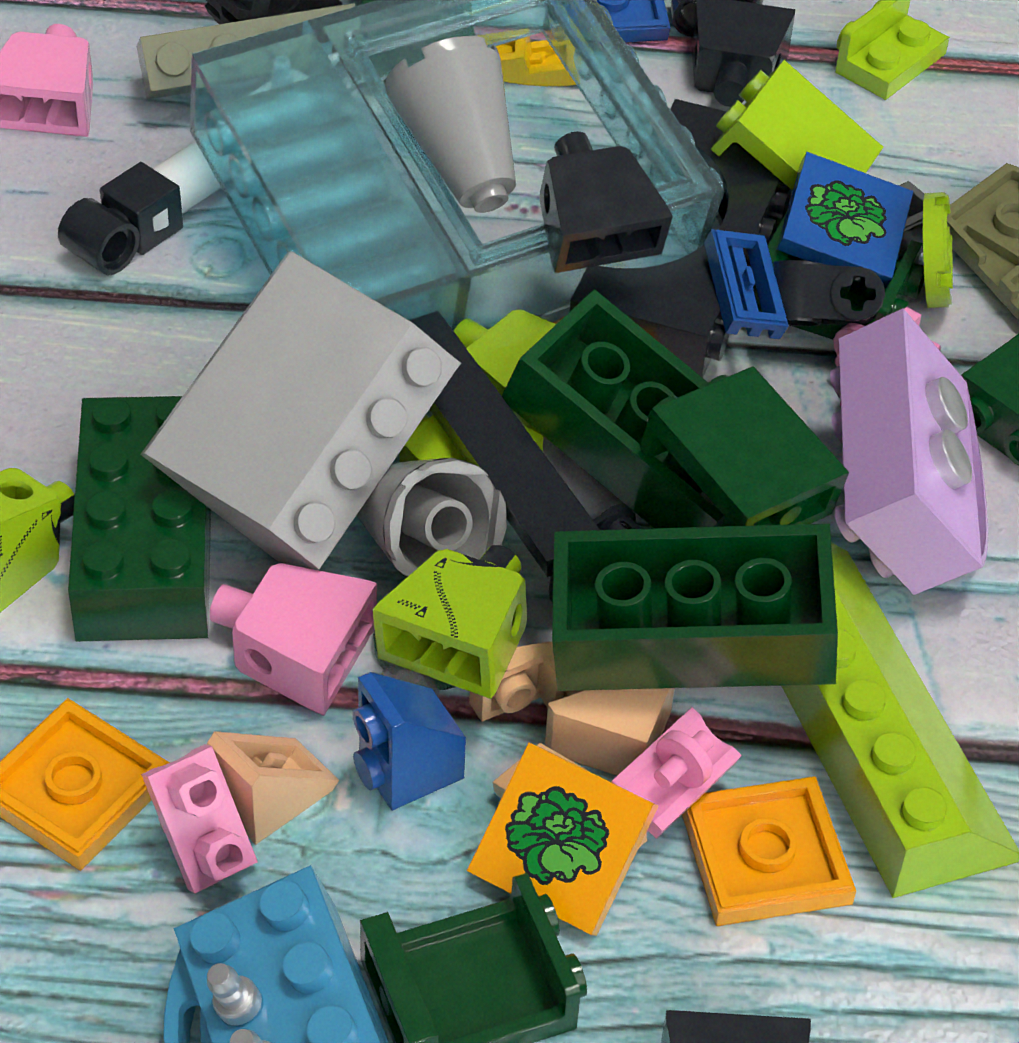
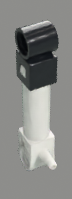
[58,55,339,275]

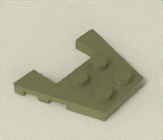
[947,163,1019,320]

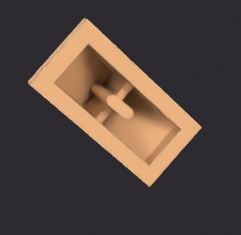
[545,688,674,776]
[207,731,339,845]

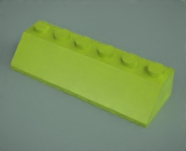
[781,542,1019,898]

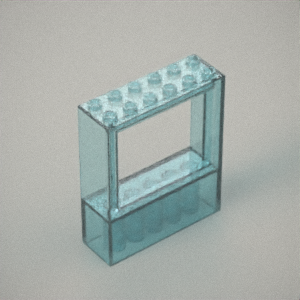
[190,0,724,331]

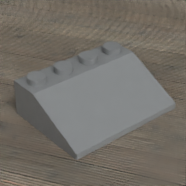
[140,251,461,570]

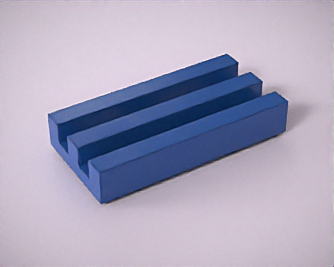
[704,229,789,339]

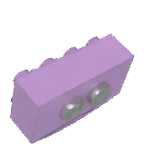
[830,308,988,595]

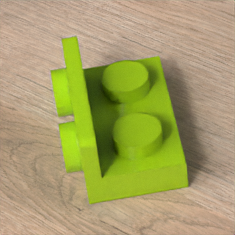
[835,0,950,100]

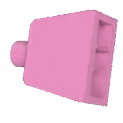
[0,24,93,137]
[210,563,377,715]

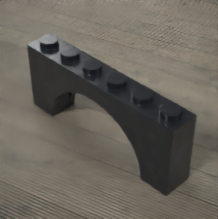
[569,99,792,378]

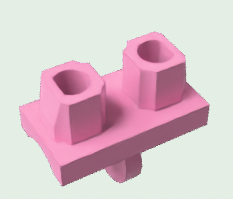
[611,707,742,839]
[141,744,258,894]

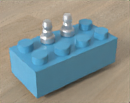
[163,865,389,1043]

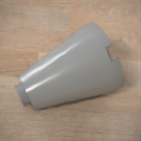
[385,36,516,213]
[356,458,507,578]

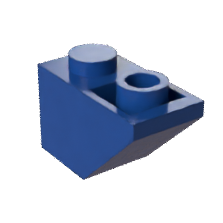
[353,672,466,811]

